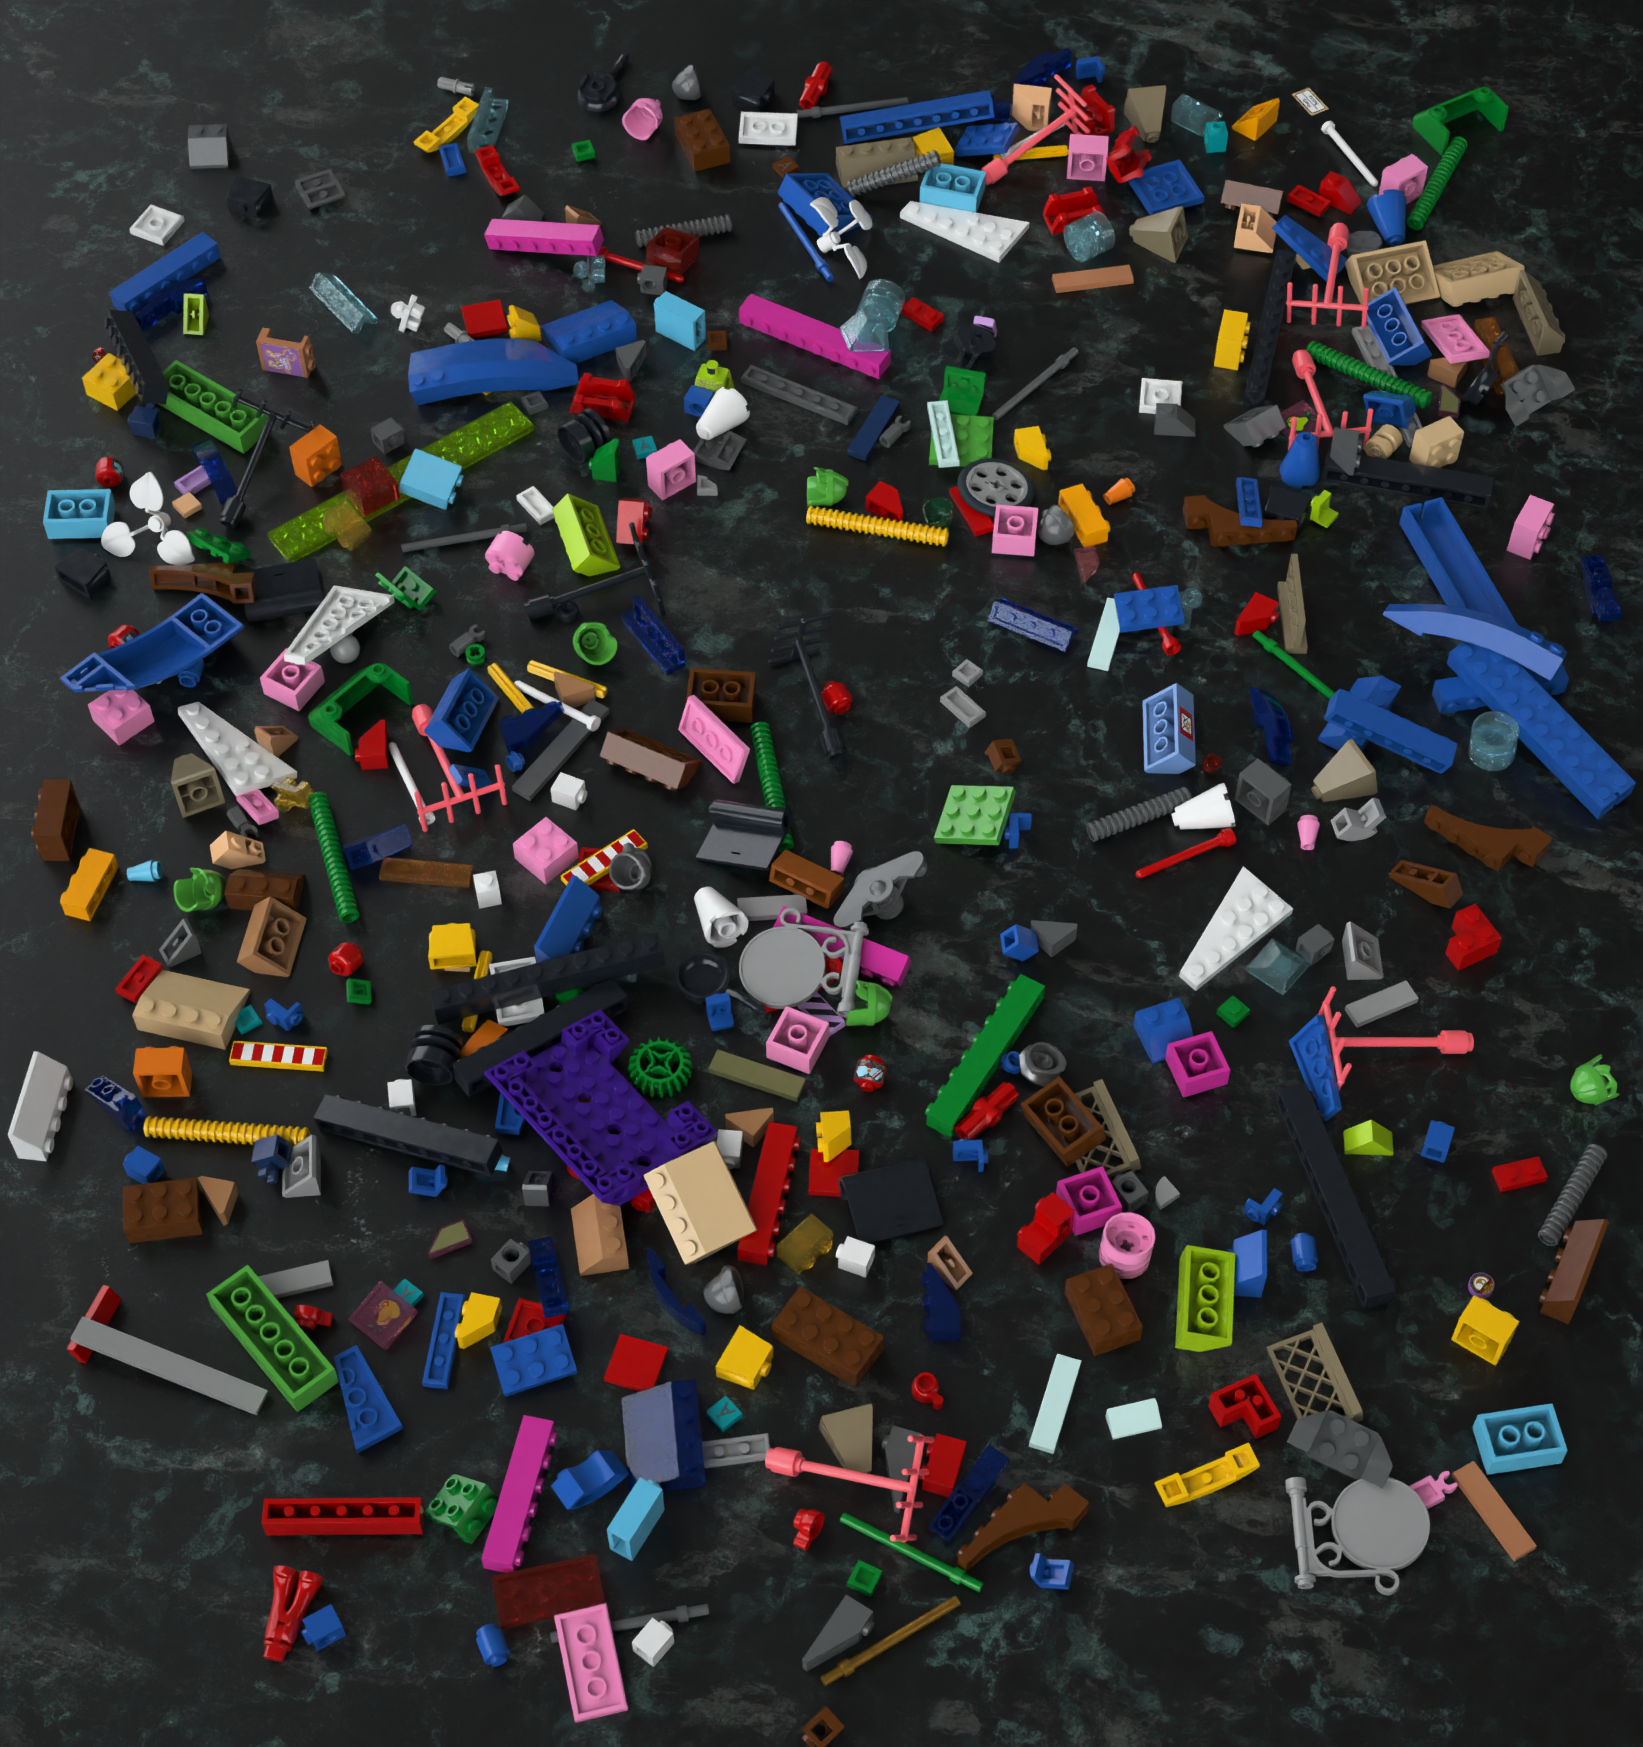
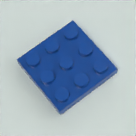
[1128,159,1204,215]

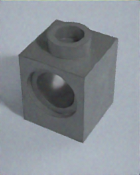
[637,265,668,295]
[371,417,405,454]
[1295,924,1334,966]
[1111,1170,1149,1213]
[491,1238,531,1284]

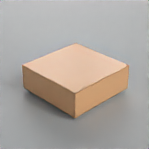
[172,492,202,518]

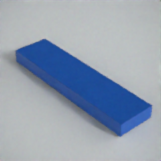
[1236,477,1263,527]
[422,1292,466,1389]

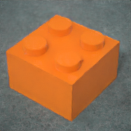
[289,424,343,487]
[133,1046,192,1097]

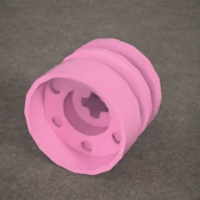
[1099,1212,1155,1279]

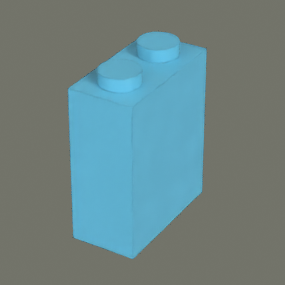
[654,291,706,351]
[399,448,464,510]
[607,1478,665,1561]

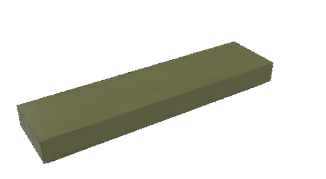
[709,1049,806,1102]

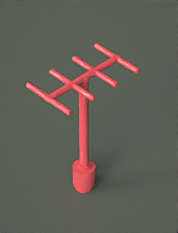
[982,74,1091,185]
[1286,223,1369,328]
[1288,350,1373,450]
[412,704,507,832]
[1318,986,1474,1091]
[765,1435,935,1543]

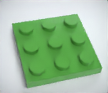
[929,415,994,467]
[934,785,1016,845]

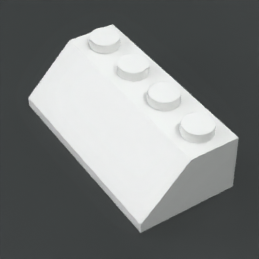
[8,1051,73,1161]

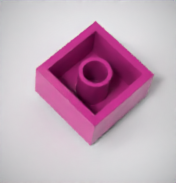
[1165,1031,1230,1098]
[1056,1166,1122,1236]

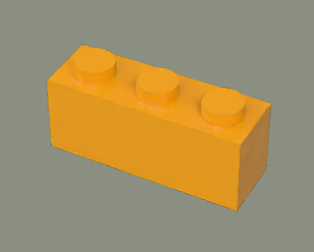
[1058,484,1110,549]
[60,848,119,921]

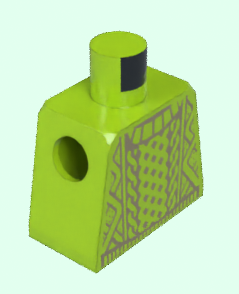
[694,360,735,395]

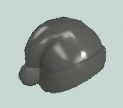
[672,64,703,101]
[1037,505,1074,545]
[609,843,652,891]
[703,1265,744,1314]

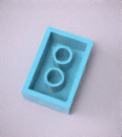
[920,163,986,213]
[43,489,116,539]
[1472,1403,1568,1475]

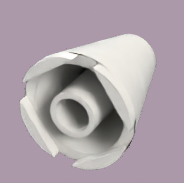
[696,387,750,440]
[1171,783,1236,830]
[694,887,748,948]

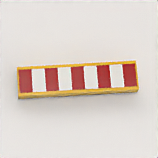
[560,829,648,886]
[229,1041,328,1072]

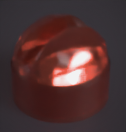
[92,346,106,363]
[1202,753,1222,773]

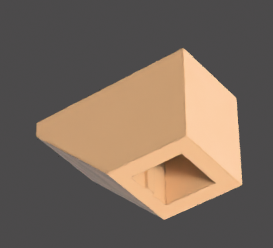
[210,831,266,869]

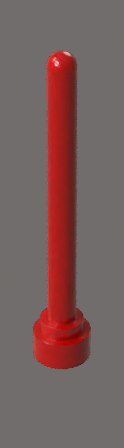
[594,246,684,283]
[1132,573,1181,656]
[1136,827,1236,879]

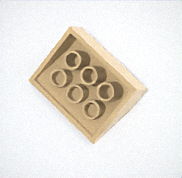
[1345,240,1441,305]
[1433,251,1524,307]
[132,970,250,1050]
[643,1141,757,1265]

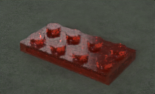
[492,1554,605,1630]

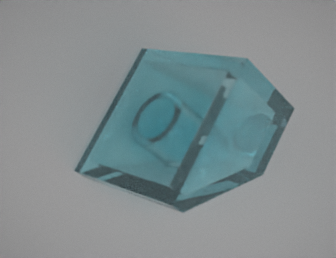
[1171,94,1223,136]
[840,307,889,351]
[1245,938,1310,995]

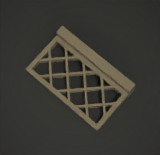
[1277,554,1308,654]
[1075,1079,1141,1178]
[1266,1323,1363,1423]

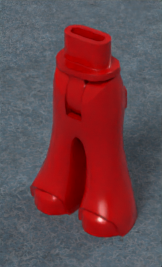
[263,1566,324,1662]

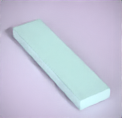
[927,400,960,468]
[1087,598,1120,671]
[1029,1354,1081,1454]

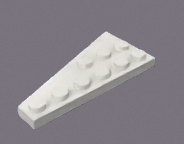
[900,201,1030,263]
[284,585,395,665]
[178,702,297,796]
[1179,866,1293,991]

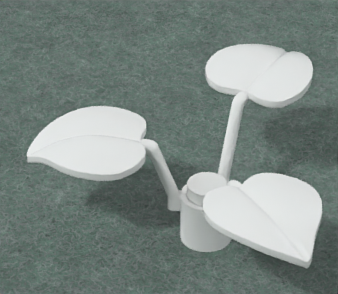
[810,197,872,280]
[101,472,195,565]

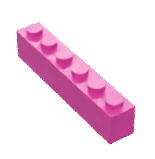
[484,219,604,256]
[773,906,912,987]
[481,1415,558,1575]

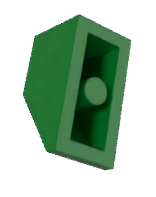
[589,439,621,482]

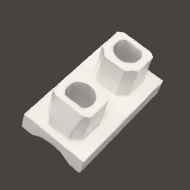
[391,295,425,333]

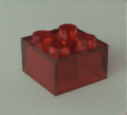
[646,227,700,275]
[340,456,400,516]

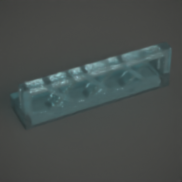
[467,87,509,153]
[309,272,378,334]

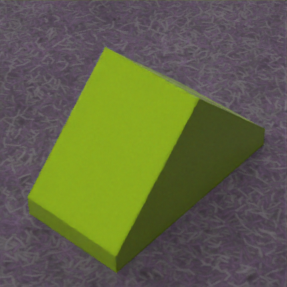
[183,294,209,335]
[1343,1120,1394,1156]

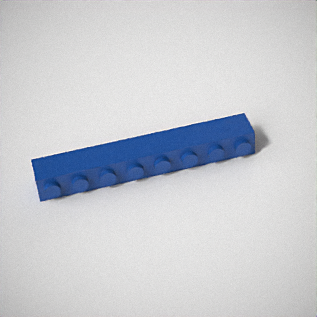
[840,90,994,144]

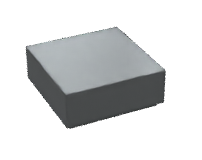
[952,659,983,688]

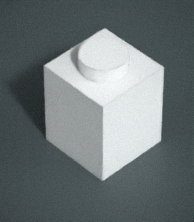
[551,772,587,810]
[473,871,502,909]
[387,1079,416,1116]
[717,1129,743,1169]
[836,1236,875,1278]
[632,1618,674,1667]

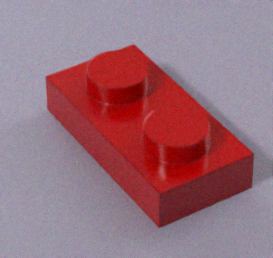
[1287,184,1331,217]
[901,297,944,331]
[115,955,163,1003]
[1492,1156,1548,1192]

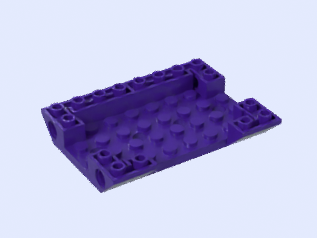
[484,1009,718,1206]

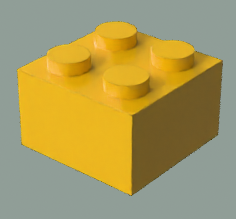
[1214,309,1251,370]
[82,353,136,411]
[1451,1295,1519,1366]

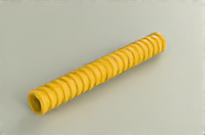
[806,506,949,547]
[144,1116,310,1146]

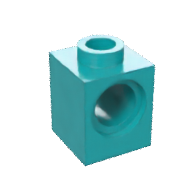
[1204,121,1228,153]

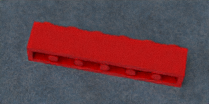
[738,1122,801,1266]
[262,1497,425,1536]

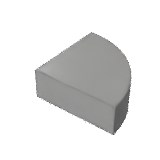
[697,475,718,496]
[1155,1176,1180,1210]

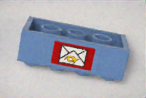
[1143,683,1196,774]

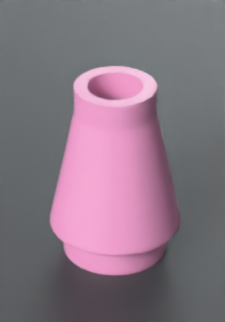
[1297,815,1320,850]
[830,841,853,876]

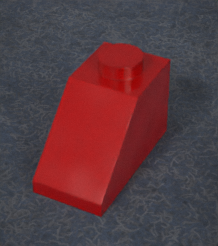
[1319,171,1361,215]
[866,481,903,522]
[1234,592,1280,636]
[355,720,388,770]

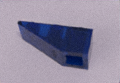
[498,701,564,753]
[341,824,413,870]
[85,1075,149,1132]
[922,1263,961,1342]

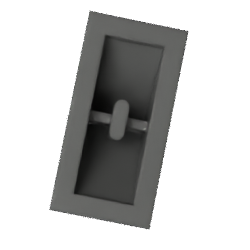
[502,195,545,222]
[616,340,647,382]
[159,918,201,967]
[1030,920,1077,958]
[522,1171,553,1206]

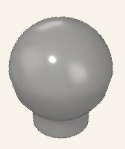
[330,633,360,664]

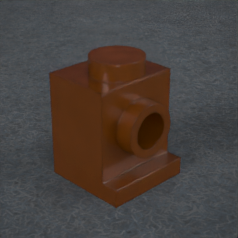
[985,738,1021,775]
[801,1706,845,1747]

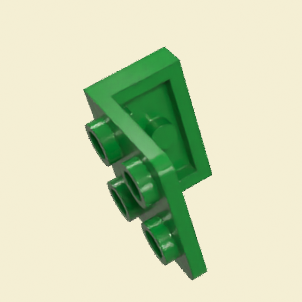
[939,366,986,416]
[375,566,437,611]
[424,1474,499,1544]

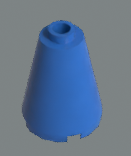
[1367,189,1406,247]
[1279,432,1321,489]

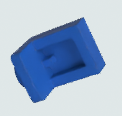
[1075,56,1105,83]
[1004,812,1032,848]
[705,992,734,1031]
[264,998,304,1031]
[952,1139,988,1172]
[409,1165,448,1197]
[1243,1188,1283,1225]
[1030,1553,1074,1589]

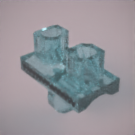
[573,255,605,289]

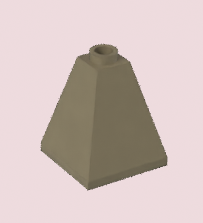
[1124,85,1166,143]
[1129,206,1188,263]
[1311,738,1378,802]
[171,753,226,818]
[819,1404,873,1474]

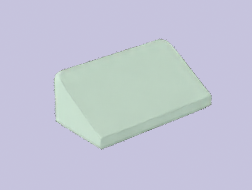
[1106,1398,1162,1440]

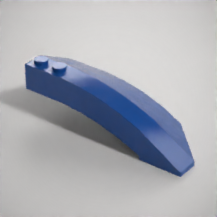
[408,339,579,405]

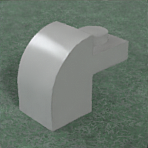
[1331,798,1386,841]

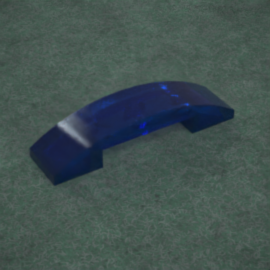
[190,439,237,504]
[528,1236,569,1318]
[647,1248,706,1336]

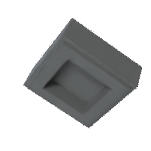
[521,390,548,415]

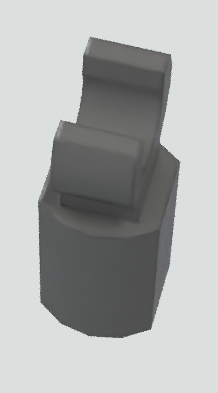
[879,416,911,448]
[449,624,486,657]
[227,806,259,838]

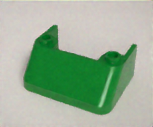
[1412,87,1509,156]
[308,663,414,756]

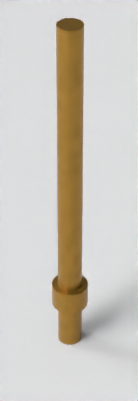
[820,1596,961,1686]

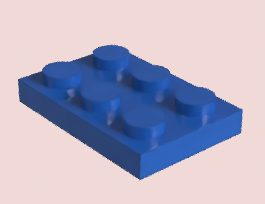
[954,123,1020,157]
[1114,585,1184,633]
[490,1324,578,1397]

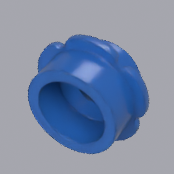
[505,751,525,772]
[1001,1051,1021,1074]

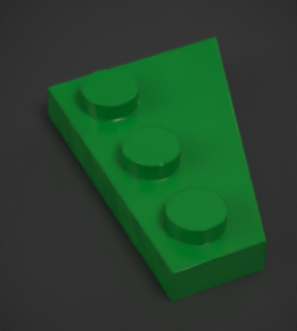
[186,528,251,564]

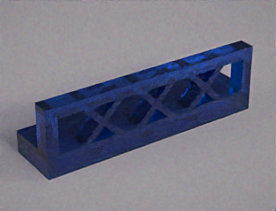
[621,595,685,676]
[988,598,1079,652]

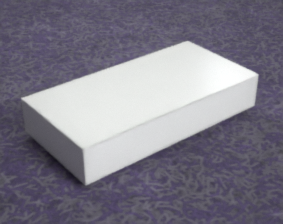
[516,486,554,525]

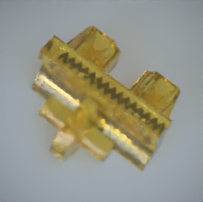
[270,777,313,812]

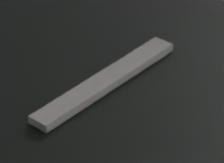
[1352,325,1423,448]
[71,1316,268,1415]

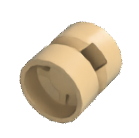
[1364,424,1403,459]

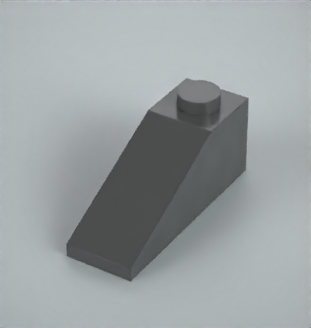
[882,1425,922,1513]
[802,1595,875,1671]

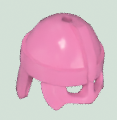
[622,98,663,140]

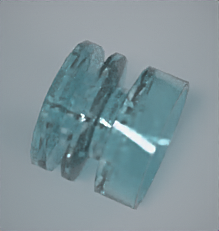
[1064,211,1115,263]
[856,279,905,334]
[1468,711,1519,771]

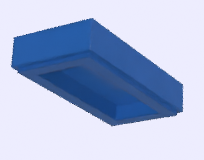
[439,143,466,177]
[449,764,493,789]

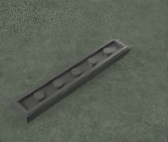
[741,365,857,425]
[512,699,609,801]

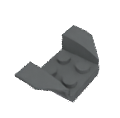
[1500,365,1575,427]
[1287,1410,1393,1489]

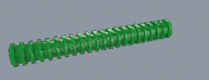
[1407,136,1468,230]
[1306,341,1432,409]
[750,722,794,853]
[308,792,360,923]

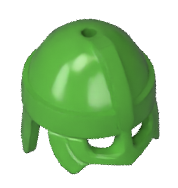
[807,467,848,507]
[573,622,617,665]
[174,868,227,912]
[845,980,892,1026]
[1570,1054,1620,1105]

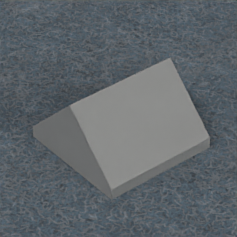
[1342,921,1384,980]
[282,1135,321,1198]

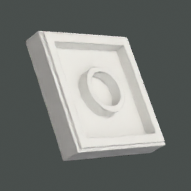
[130,205,184,246]
[1139,378,1182,414]

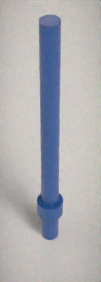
[778,202,834,282]

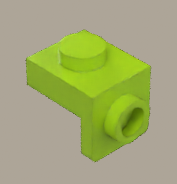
[1310,490,1338,528]

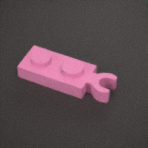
[233,789,279,825]
[1409,1471,1458,1509]

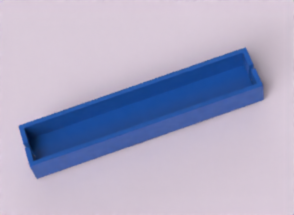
[1399,497,1521,665]
[1447,641,1636,819]

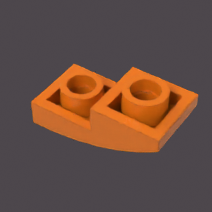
[460,1019,508,1058]

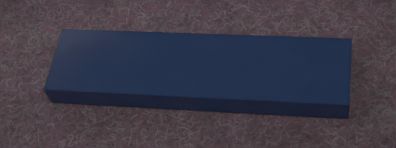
[847,395,900,461]

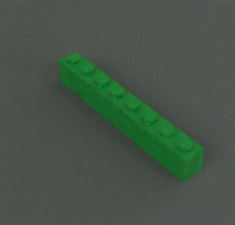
[925,974,1045,1138]

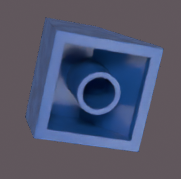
[1363,390,1416,429]
[1133,997,1193,1064]
[1227,1230,1267,1298]

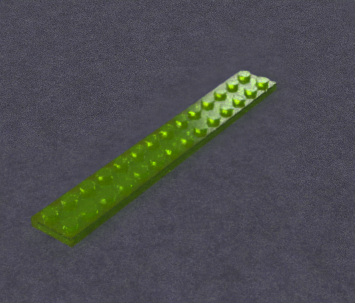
[267,401,534,563]

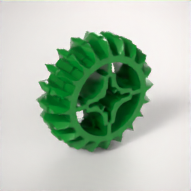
[628,1037,693,1098]

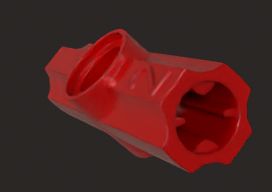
[799,61,833,110]
[955,1082,1019,1140]

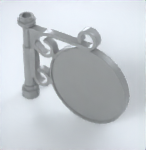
[739,908,869,1018]
[1285,1477,1430,1595]

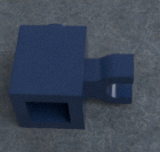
[127,403,162,438]
[251,1135,293,1184]

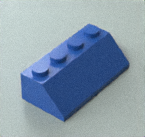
[1367,287,1432,365]
[424,668,499,752]
[1318,676,1401,752]
[534,875,603,963]

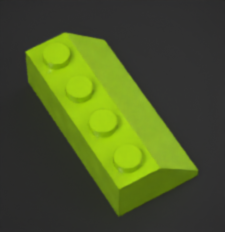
[552,493,621,577]
[1175,1245,1235,1352]

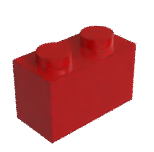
[919,1433,967,1498]

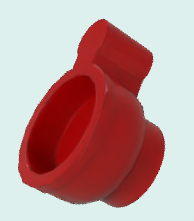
[294,1305,334,1331]
[911,1372,943,1410]
[793,1508,825,1551]

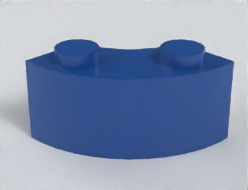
[551,1450,629,1510]

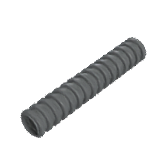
[847,150,941,197]
[635,214,732,248]
[1086,787,1192,842]
[1537,1144,1608,1246]

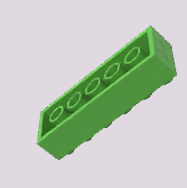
[159,360,268,454]
[206,1265,339,1412]

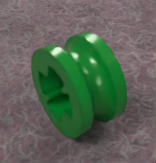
[465,644,486,666]

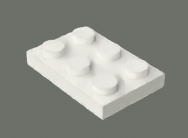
[739,112,798,146]
[489,957,545,1027]

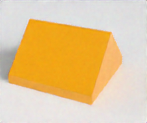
[1231,98,1280,141]

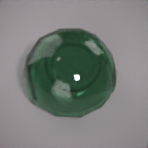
[922,497,955,529]

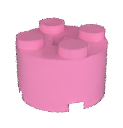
[485,531,535,581]

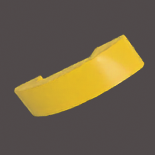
[414,96,480,153]
[1155,1443,1260,1507]

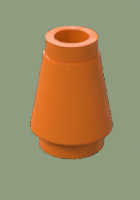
[1103,478,1135,505]

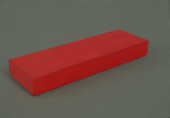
[949,486,994,537]
[67,1285,122,1364]

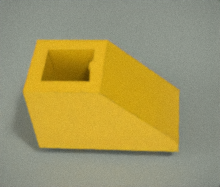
[507,305,541,342]
[1014,426,1051,470]
[816,1111,851,1162]
[455,1292,502,1349]

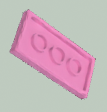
[1421,314,1490,364]
[678,695,750,784]
[554,1603,628,1723]

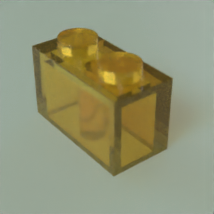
[323,499,372,551]
[777,1213,833,1275]

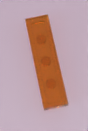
[379,857,473,888]

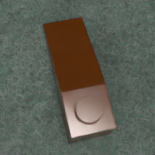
[1389,860,1463,909]

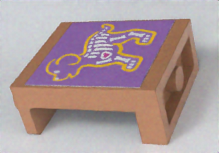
[256,327,316,378]

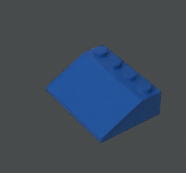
[778,173,873,237]
[540,300,637,364]

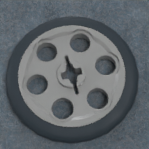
[957,458,1035,517]

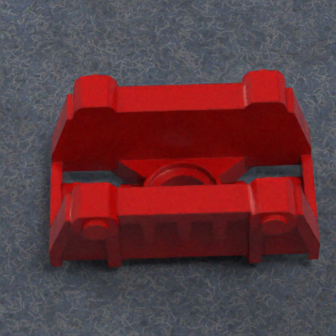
[1060,84,1115,136]
[1106,126,1152,183]
[1043,186,1107,236]
[570,373,635,423]

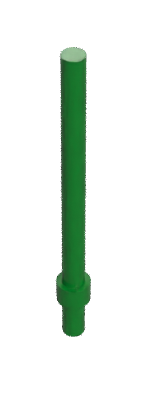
[1252,630,1335,699]
[840,1512,984,1592]

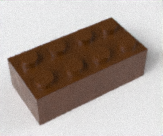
[772,1286,884,1388]

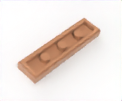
[1052,265,1134,293]
[1451,1461,1537,1561]

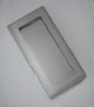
[940,686,986,728]

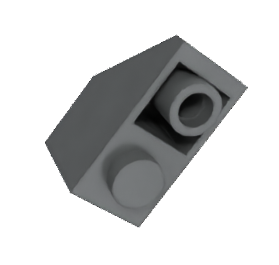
[1330,428,1362,476]

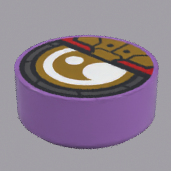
[1468,1273,1494,1299]

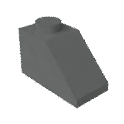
[1154,403,1196,437]

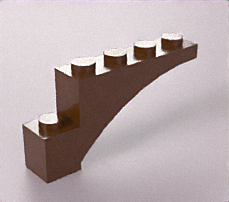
[1183,495,1297,547]
[149,562,257,604]
[1424,805,1552,872]
[957,1483,1089,1573]

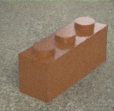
[769,849,844,909]

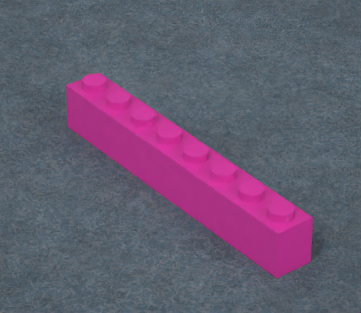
[739,294,891,379]

